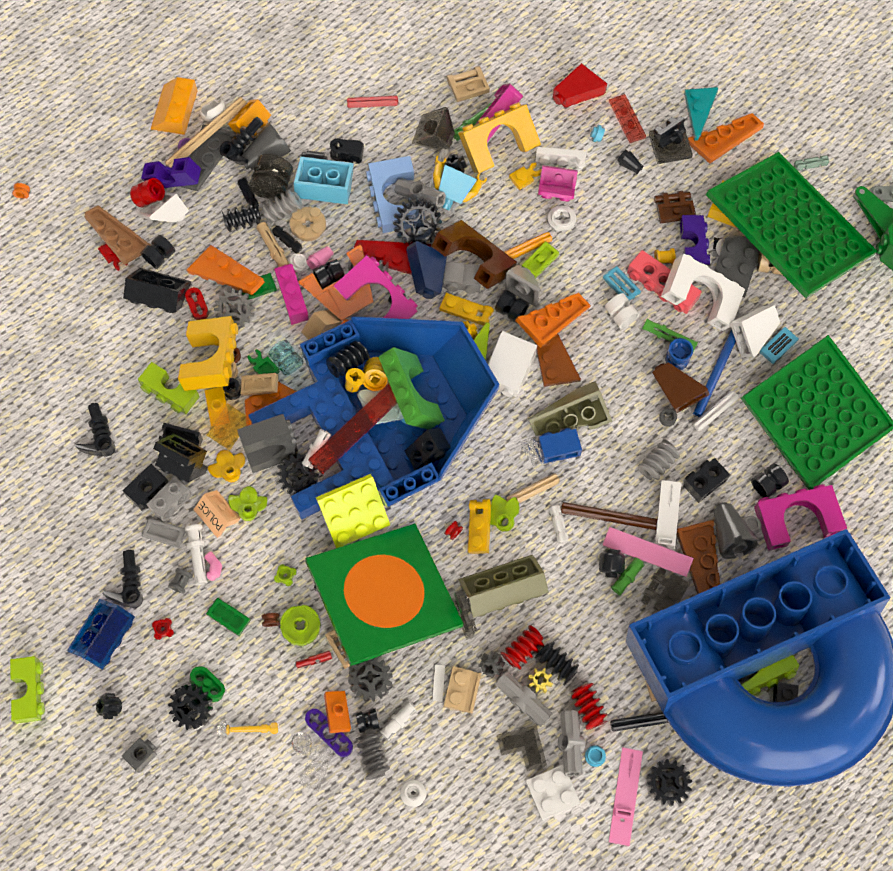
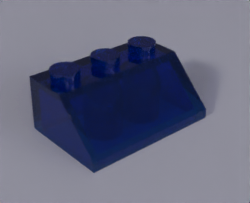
[67,599,135,670]

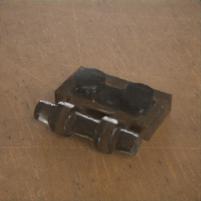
[641,567,690,612]

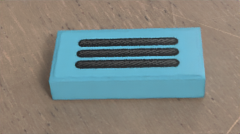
[759,327,799,364]

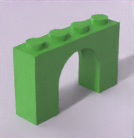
[379,347,445,429]

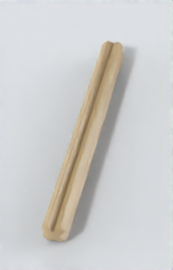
[165,97,246,168]

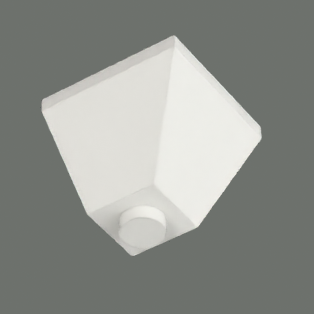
[137,192,189,222]

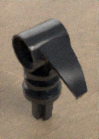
[219,117,263,165]
[75,403,116,457]
[102,549,143,608]

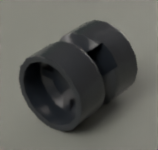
[140,235,176,269]
[313,259,345,289]
[495,290,529,323]
[751,463,789,498]

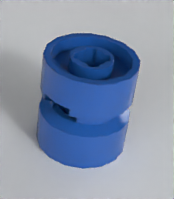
[665,338,693,370]

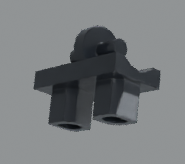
[653,116,686,148]

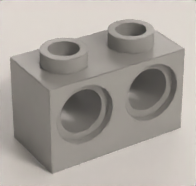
[146,476,192,522]

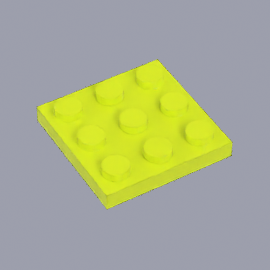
[316,474,390,548]

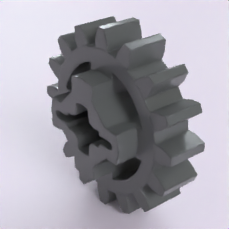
[214,288,255,328]
[348,657,393,702]

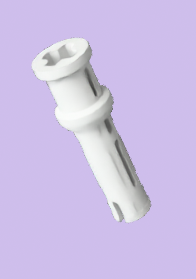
[185,524,208,586]

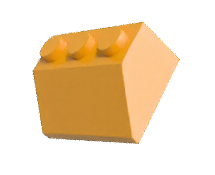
[151,77,198,135]

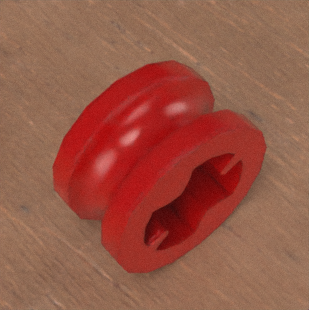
[444,521,463,540]

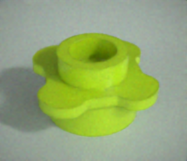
[274,564,297,587]

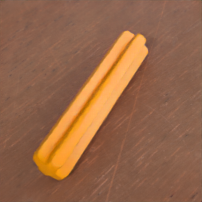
[504,232,552,259]

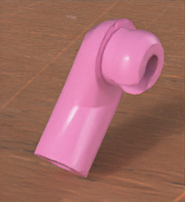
[204,552,222,581]

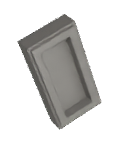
[141,518,186,548]

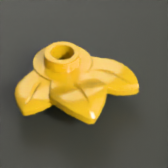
[208,450,246,483]

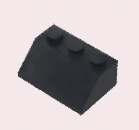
[123,268,192,313]

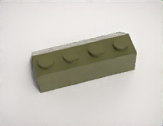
[458,554,549,618]

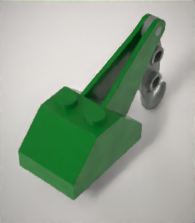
[853,186,893,271]

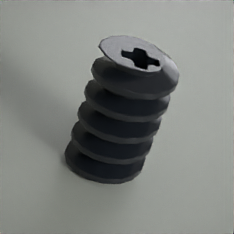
[221,202,261,232]
[326,341,370,378]
[534,641,579,686]

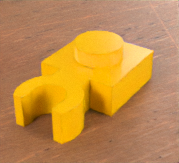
[509,162,542,190]

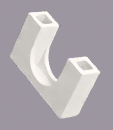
[661,254,745,331]

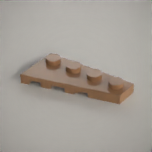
[84,205,150,265]

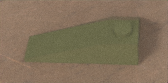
[528,381,613,436]

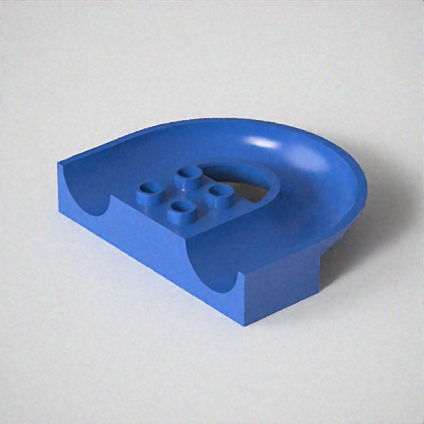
[625,529,893,787]

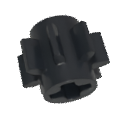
[445,154,467,173]
[96,693,122,719]

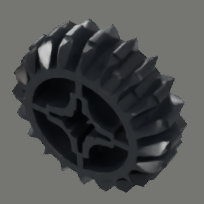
[393,197,442,245]

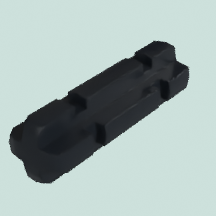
[238,178,259,208]
[272,225,302,253]

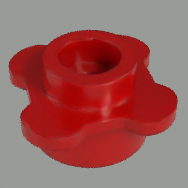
[152,618,174,640]

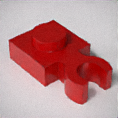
[98,243,128,271]

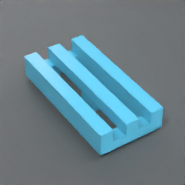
[603,266,641,301]

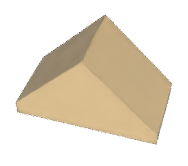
[301,310,342,340]

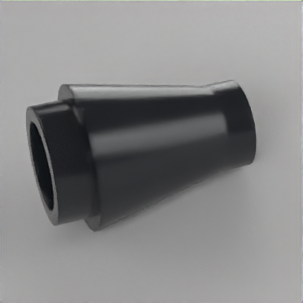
[617,149,644,174]

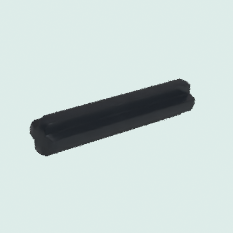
[610,712,669,732]

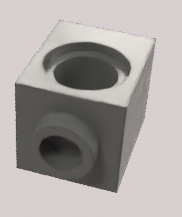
[122,738,157,773]

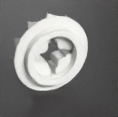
[547,205,576,233]

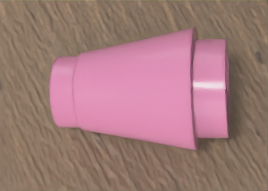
[307,246,333,270]

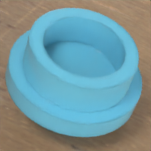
[590,124,605,142]
[585,746,606,767]

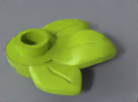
[228,486,267,521]
[482,495,520,532]

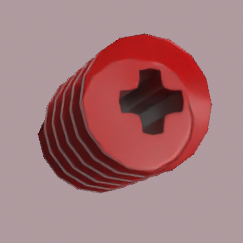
[501,625,544,670]
[571,683,608,730]

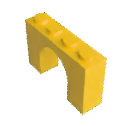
[458,103,541,173]
[178,316,238,391]

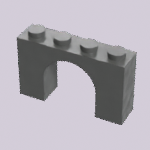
[237,414,298,473]

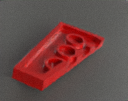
[353,240,431,275]

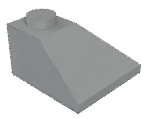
[505,265,540,307]

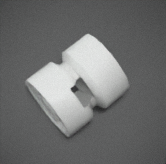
[605,293,639,329]

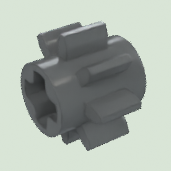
[479,651,505,678]

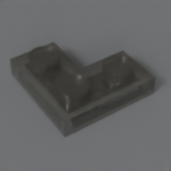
[453,591,477,640]
[496,725,547,772]

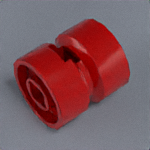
[130,178,165,208]

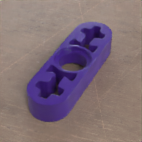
[305,709,353,757]

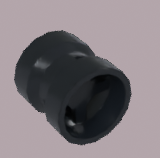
[355,708,380,733]

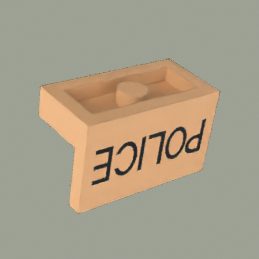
[193,490,240,538]

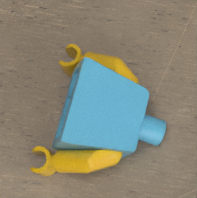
[433,156,487,211]

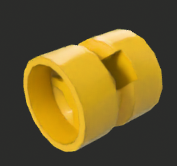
[363,357,388,391]

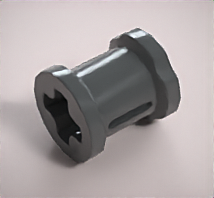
[168,568,193,594]

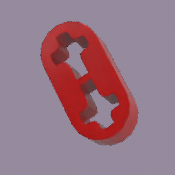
[185,287,209,320]

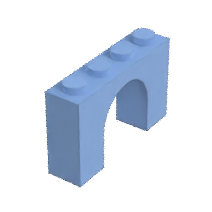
[366,156,425,233]

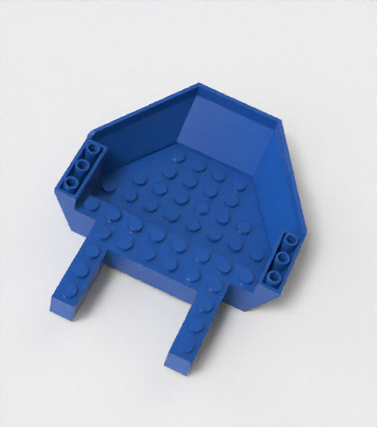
[248,317,500,520]

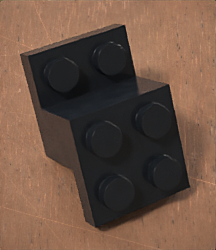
[153,434,208,483]

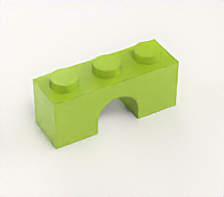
[138,362,200,414]
[10,656,45,724]

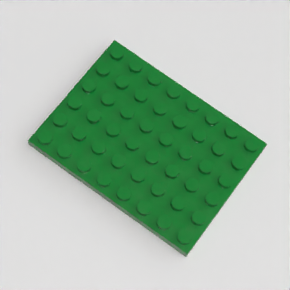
[706,152,877,299]

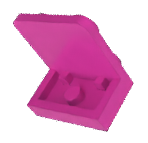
[538,165,578,202]

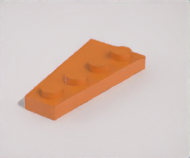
[687,113,764,164]
[187,245,265,295]
[515,292,591,348]

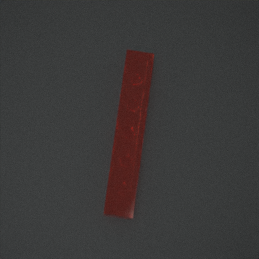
[308,383,397,474]

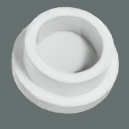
[289,254,307,272]

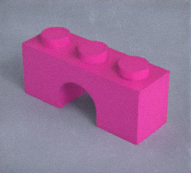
[274,264,309,325]

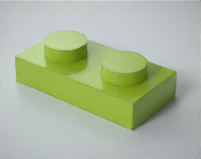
[522,241,559,279]

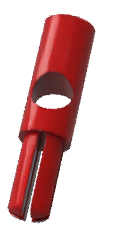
[296,650,332,668]

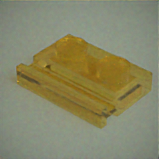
[207,403,250,451]

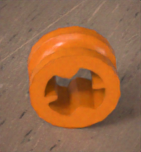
[12,183,30,199]

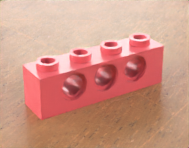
[627,250,702,314]

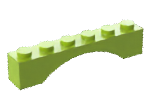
[741,655,800,696]

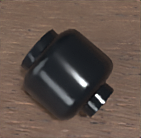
[599,549,625,578]

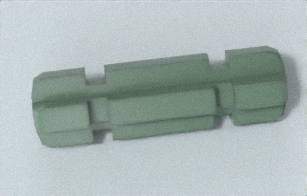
[794,155,829,171]

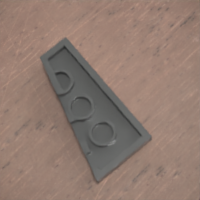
[181,125,236,191]

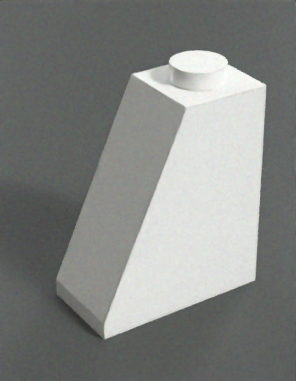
[730,305,780,357]

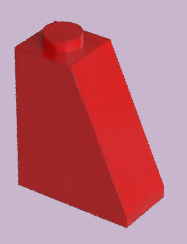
[552,63,608,108]

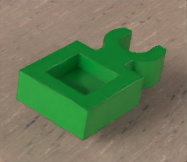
[247,349,280,375]

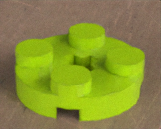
[280,605,321,646]

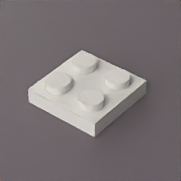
[525,765,581,821]

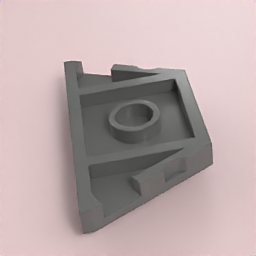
[714,236,760,298]

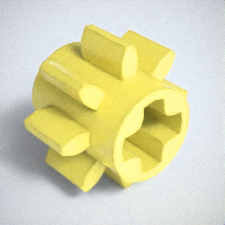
[528,668,553,694]

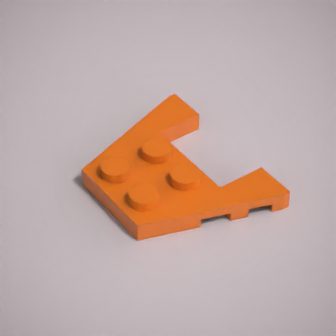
[298,245,374,321]

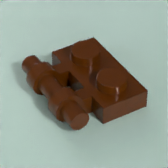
[654,191,696,224]

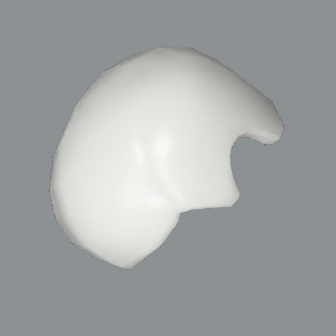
[199,98,226,122]

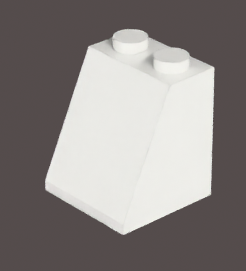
[488,331,537,398]

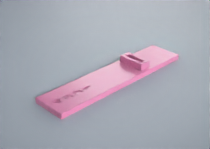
[603,527,694,577]
[609,747,643,846]

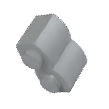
[443,262,481,294]

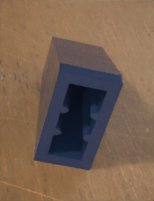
[406,241,447,299]

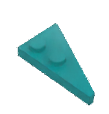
[684,87,718,141]

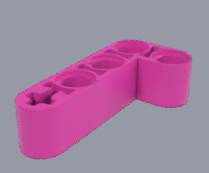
[475,83,523,142]

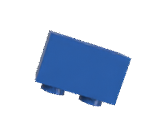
[538,428,582,464]

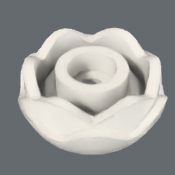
[400,780,427,807]

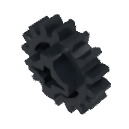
[276,453,319,494]
[168,683,213,730]
[646,759,692,807]

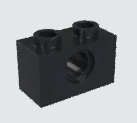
[122,464,169,511]

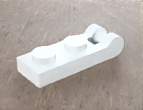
[535,147,586,168]

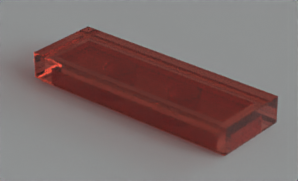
[609,94,646,143]

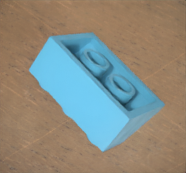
[294,157,354,205]

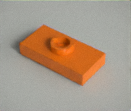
[324,691,351,733]

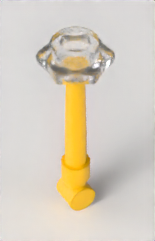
[217,719,278,740]

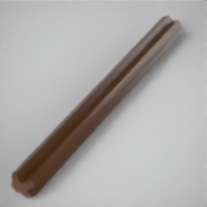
[561,502,658,530]

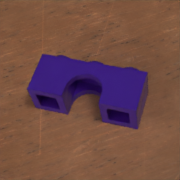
[141,157,201,188]
[680,215,710,265]

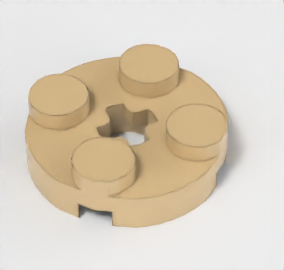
[290,207,326,241]

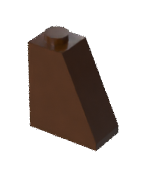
[652,362,710,413]

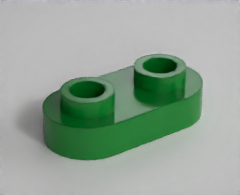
[189,666,225,702]

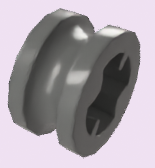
[659,408,677,427]

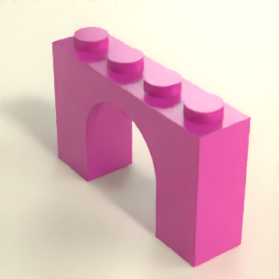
[334,255,418,319]
[754,484,847,551]

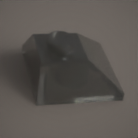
[412,107,455,151]

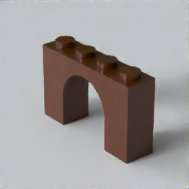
[432,220,517,289]

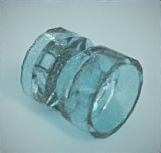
[269,340,304,376]

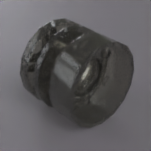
[249,154,293,200]

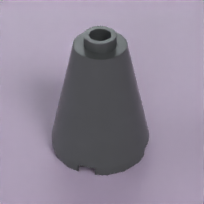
[242,123,291,170]
[714,502,758,559]

